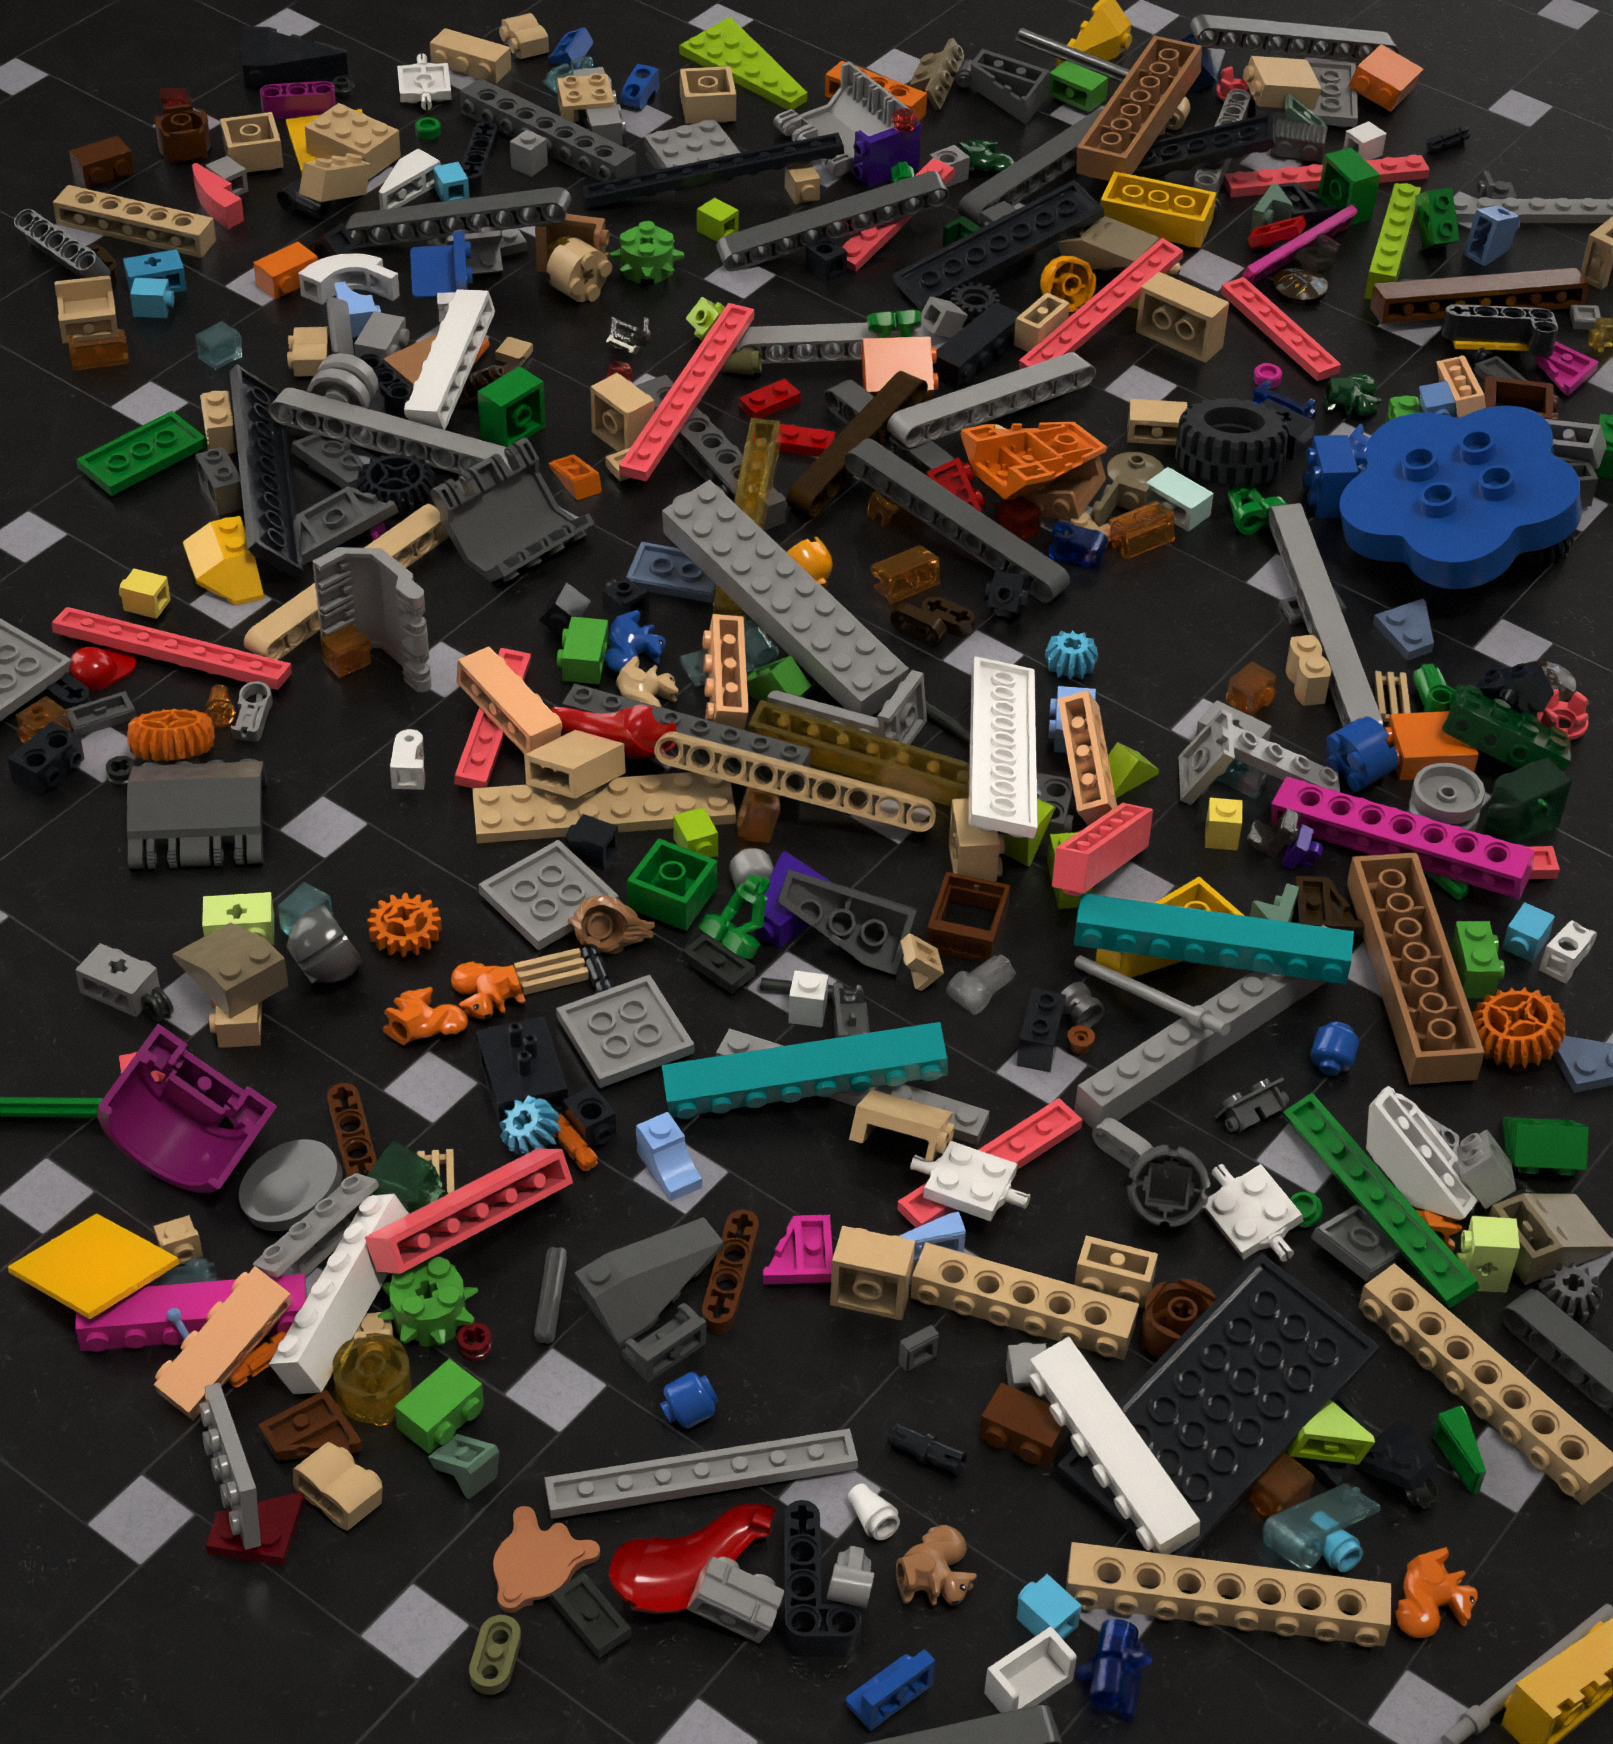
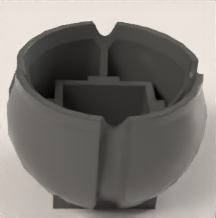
[286,905,364,984]
[1127,1145,1210,1228]

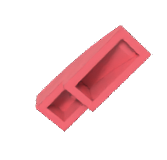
[192,163,244,230]

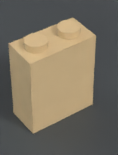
[1243,56,1322,110]
[524,730,626,799]

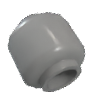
[729,848,774,890]

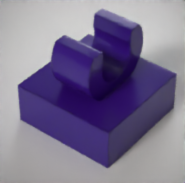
[1281,824,1323,870]

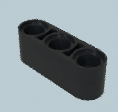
[359,353,412,419]

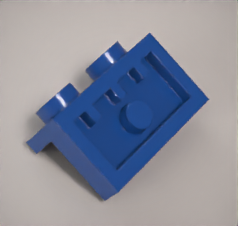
[846,1649,935,1731]

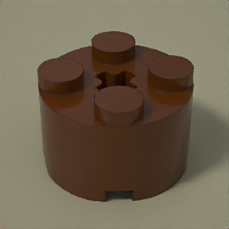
[155,105,211,164]
[1141,1279,1216,1360]

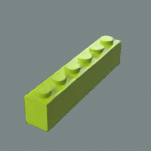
[1364,183,1421,300]

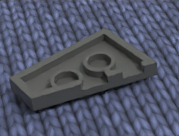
[291,434,364,489]

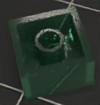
[1485,757,1572,844]

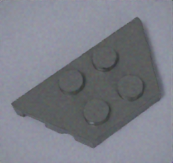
[296,486,399,565]

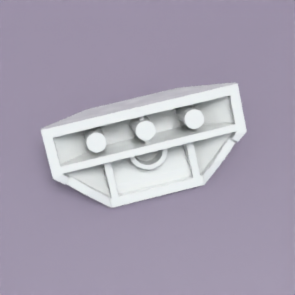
[1366,1086,1478,1220]

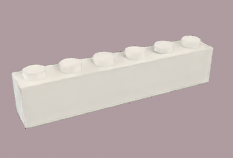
[404,289,495,430]
[269,1194,409,1394]
[1028,1336,1200,1555]

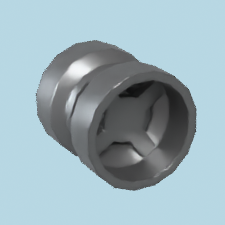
[1061,982,1105,1028]

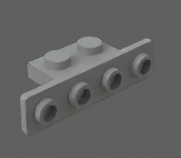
[253,1173,379,1277]

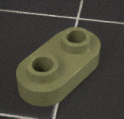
[469,1615,521,1695]

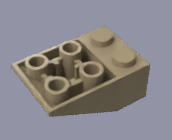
[1058,216,1160,271]
[1489,1193,1613,1285]

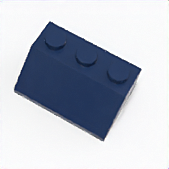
[1178,32,1225,93]

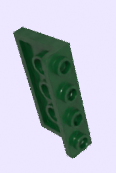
[1442,683,1571,785]

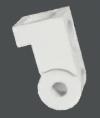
[390,729,425,790]
[1539,920,1597,984]

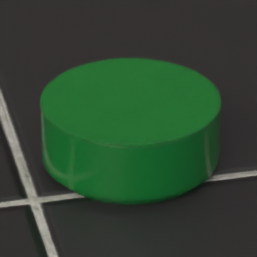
[415,117,441,140]

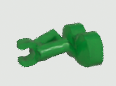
[867,310,922,338]
[1227,486,1288,535]
[699,875,771,959]

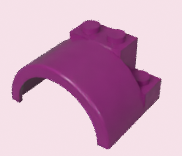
[97,1024,277,1193]

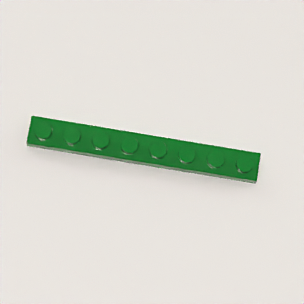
[1283,1093,1480,1309]

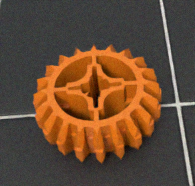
[127,708,215,762]
[1472,987,1565,1069]

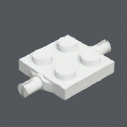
[397,53,452,110]
[910,1141,1031,1221]
[1204,1164,1303,1262]

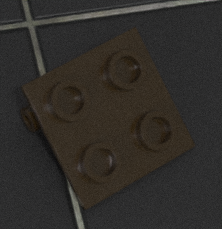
[461,357,526,407]

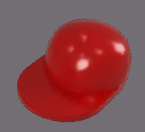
[69,647,136,691]

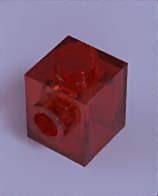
[995,496,1042,541]

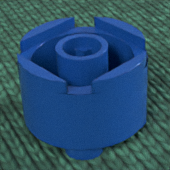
[1326,716,1398,792]

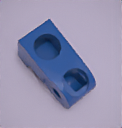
[621,63,660,110]

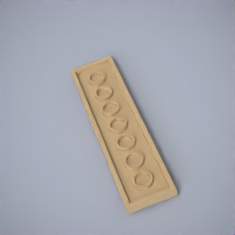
[472,769,736,843]

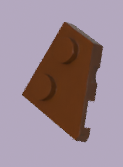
[258,1389,363,1461]

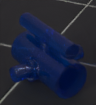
[1076,1619,1152,1722]

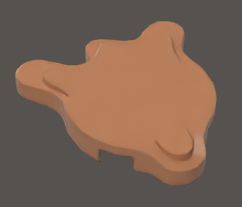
[493,1506,600,1613]

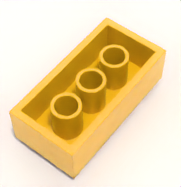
[1100,171,1217,248]

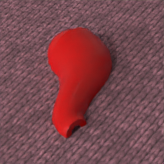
[550,705,677,760]
[609,1503,775,1615]

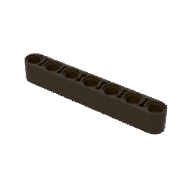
[786,370,928,517]

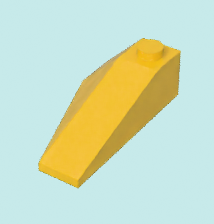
[1056,0,1132,68]

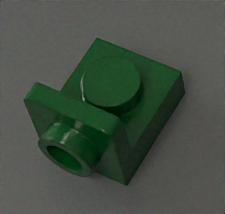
[942,216,980,247]

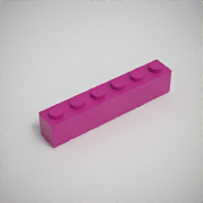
[75,1274,308,1352]

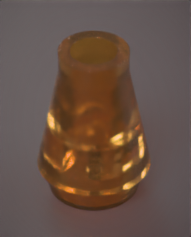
[204,685,236,727]

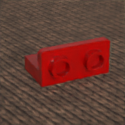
[927,457,987,515]

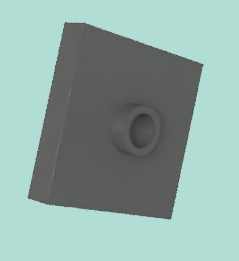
[1311,1204,1405,1282]

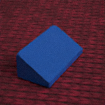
[548,27,594,68]

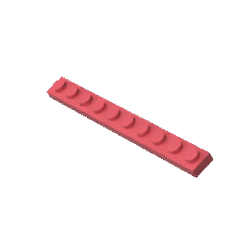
[619,303,754,481]

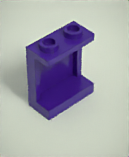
[853,112,921,188]

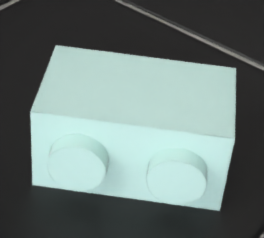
[1146,467,1214,532]

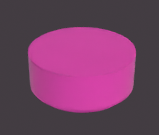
[1253,363,1282,388]

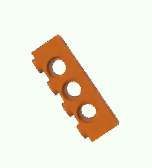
[825,61,927,121]

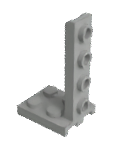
[767,670,927,767]
[1179,709,1340,805]

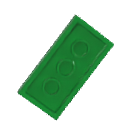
[76,411,208,496]

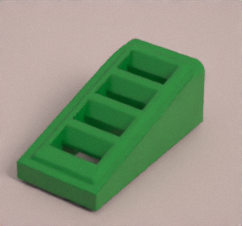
[1432,1406,1486,1495]

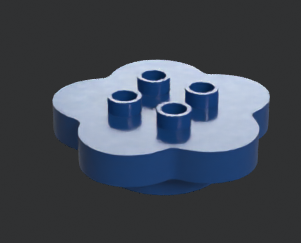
[1339,406,1582,589]

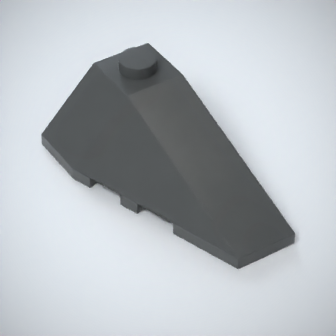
[778,869,918,975]
[575,1217,724,1348]

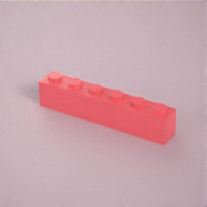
[1052,803,1153,896]
[365,1148,573,1274]

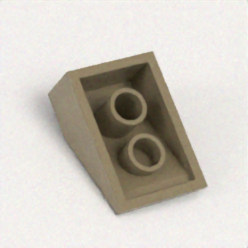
[173,922,288,1019]

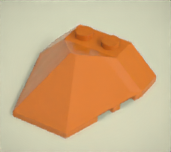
[960,422,1107,500]

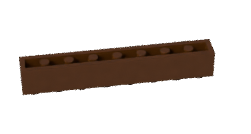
[1370,268,1589,324]

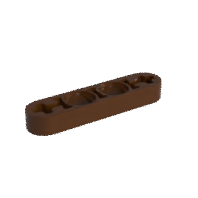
[327,1083,381,1196]
[702,1209,759,1334]

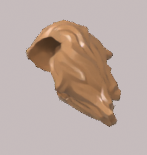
[568,895,655,954]

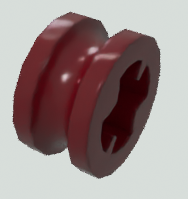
[457,1322,492,1361]

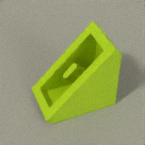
[1108,742,1159,798]
[1001,798,1056,866]
[1288,1402,1375,1465]

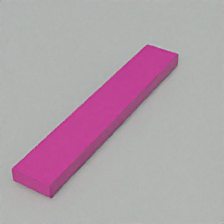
[1241,204,1358,285]

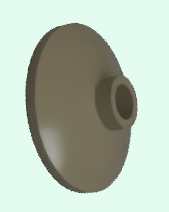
[1107,452,1164,484]

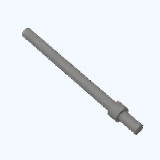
[1074,955,1231,1036]
[1441,1604,1613,1744]

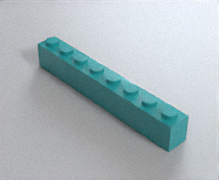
[1074,893,1354,984]
[662,1022,948,1119]

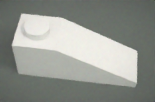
[379,149,440,210]

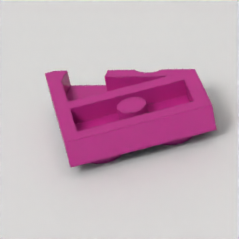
[1534,342,1598,396]
[763,1215,833,1285]

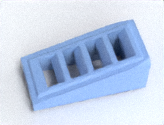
[899,1212,966,1263]

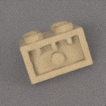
[557,73,614,123]

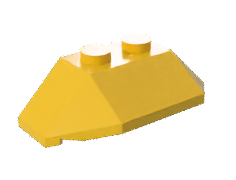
[183,516,264,606]

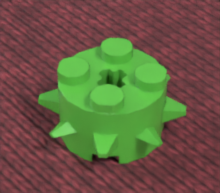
[610,221,684,283]
[378,1257,478,1347]

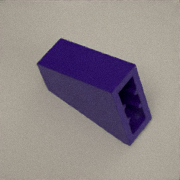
[755,851,831,949]

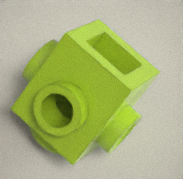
[686,297,725,341]

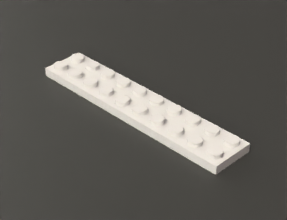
[969,656,1037,839]

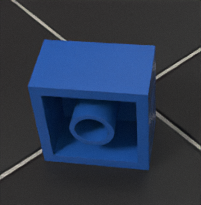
[1302,435,1358,518]

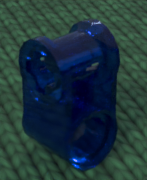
[1048,522,1108,569]

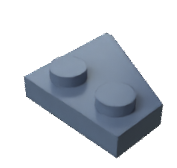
[1373,599,1434,661]
[1553,1036,1613,1093]

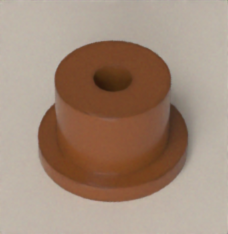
[1067,1025,1095,1055]

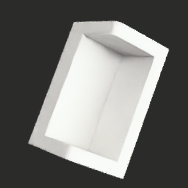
[984,1626,1077,1713]

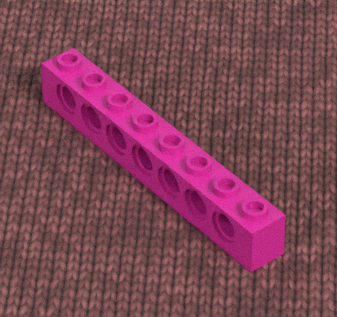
[1271,776,1535,899]

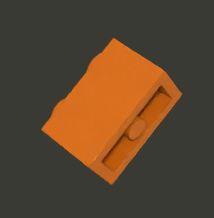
[253,242,318,299]

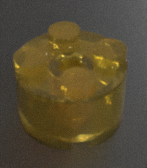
[332,1333,412,1426]

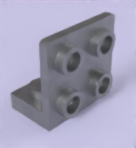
[444,227,503,276]

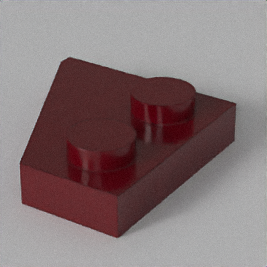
[206,1493,305,1566]

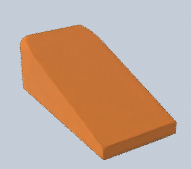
[548,454,602,500]

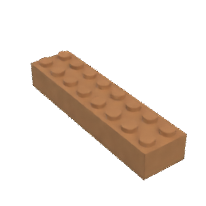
[1076,35,1202,181]
[1347,852,1485,1085]

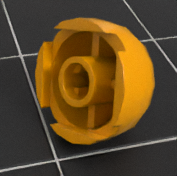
[1040,256,1096,312]
[787,537,833,589]

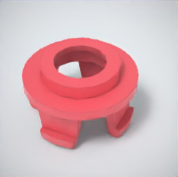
[1216,66,1254,103]
[1536,689,1589,740]

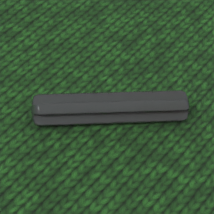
[534,1247,567,1344]

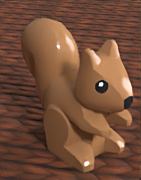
[896,1525,977,1606]

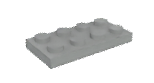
[199,1383,261,1550]

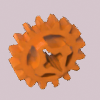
[367,893,442,957]

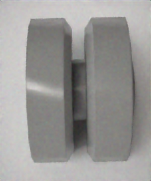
[306,353,379,409]
[1407,763,1485,832]

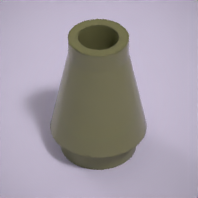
[721,348,762,376]

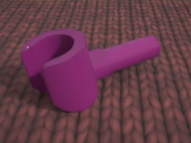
[366,521,386,541]

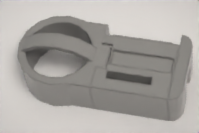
[231,681,273,742]

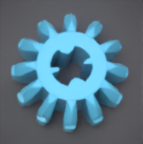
[1045,630,1098,680]
[499,1095,561,1156]

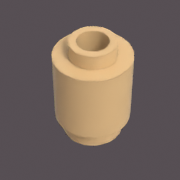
[1166,96,1190,130]

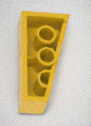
[1095,877,1244,978]
[1501,1618,1613,1744]

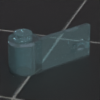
[679,620,779,687]
[1263,1483,1380,1570]

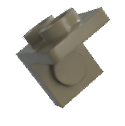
[1091,475,1150,527]

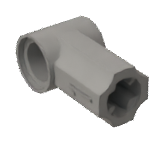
[827,1546,874,1609]

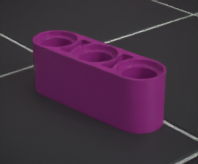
[260,81,336,119]

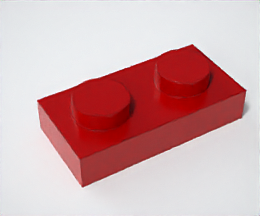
[1247,215,1306,248]
[738,378,801,421]
[774,424,836,457]

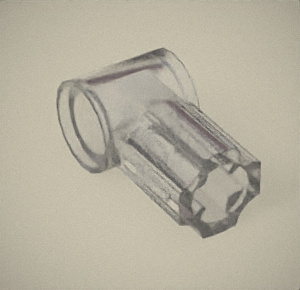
[946,954,1015,1015]

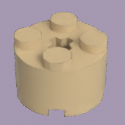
[547,238,612,302]

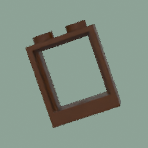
[1482,376,1558,420]
[926,872,1011,964]

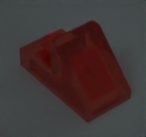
[159,88,192,110]

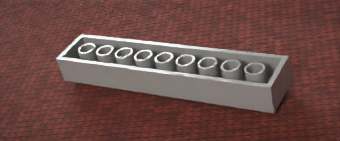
[662,480,909,716]

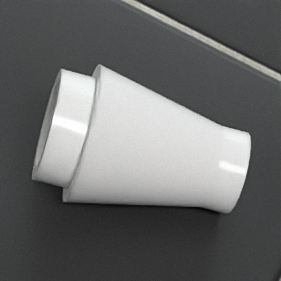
[848,1484,900,1540]

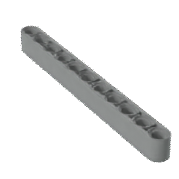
[1269,503,1383,727]

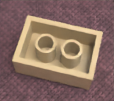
[305,103,401,180]
[1136,272,1229,363]

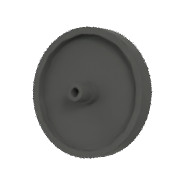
[239,1139,343,1231]

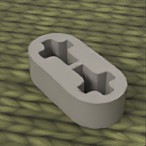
[1092,1117,1153,1169]

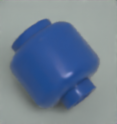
[1310,1022,1360,1076]
[660,1372,719,1429]

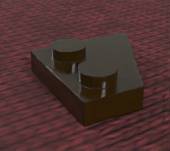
[1294,876,1364,936]

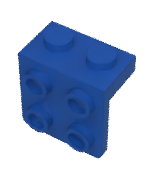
[410,231,473,299]

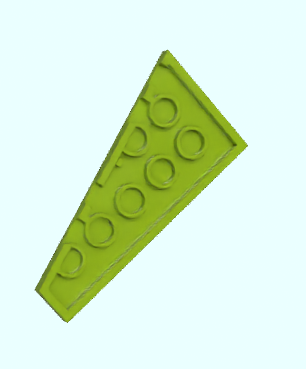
[679,16,807,110]

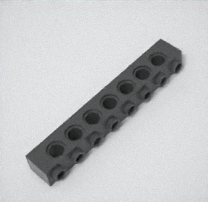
[460,78,636,182]
[636,375,787,531]
[562,684,811,789]

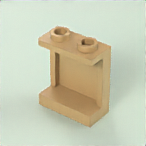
[1581,217,1613,290]
[55,276,119,343]
[849,1090,955,1162]

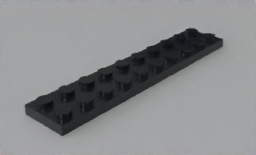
[229,364,303,578]

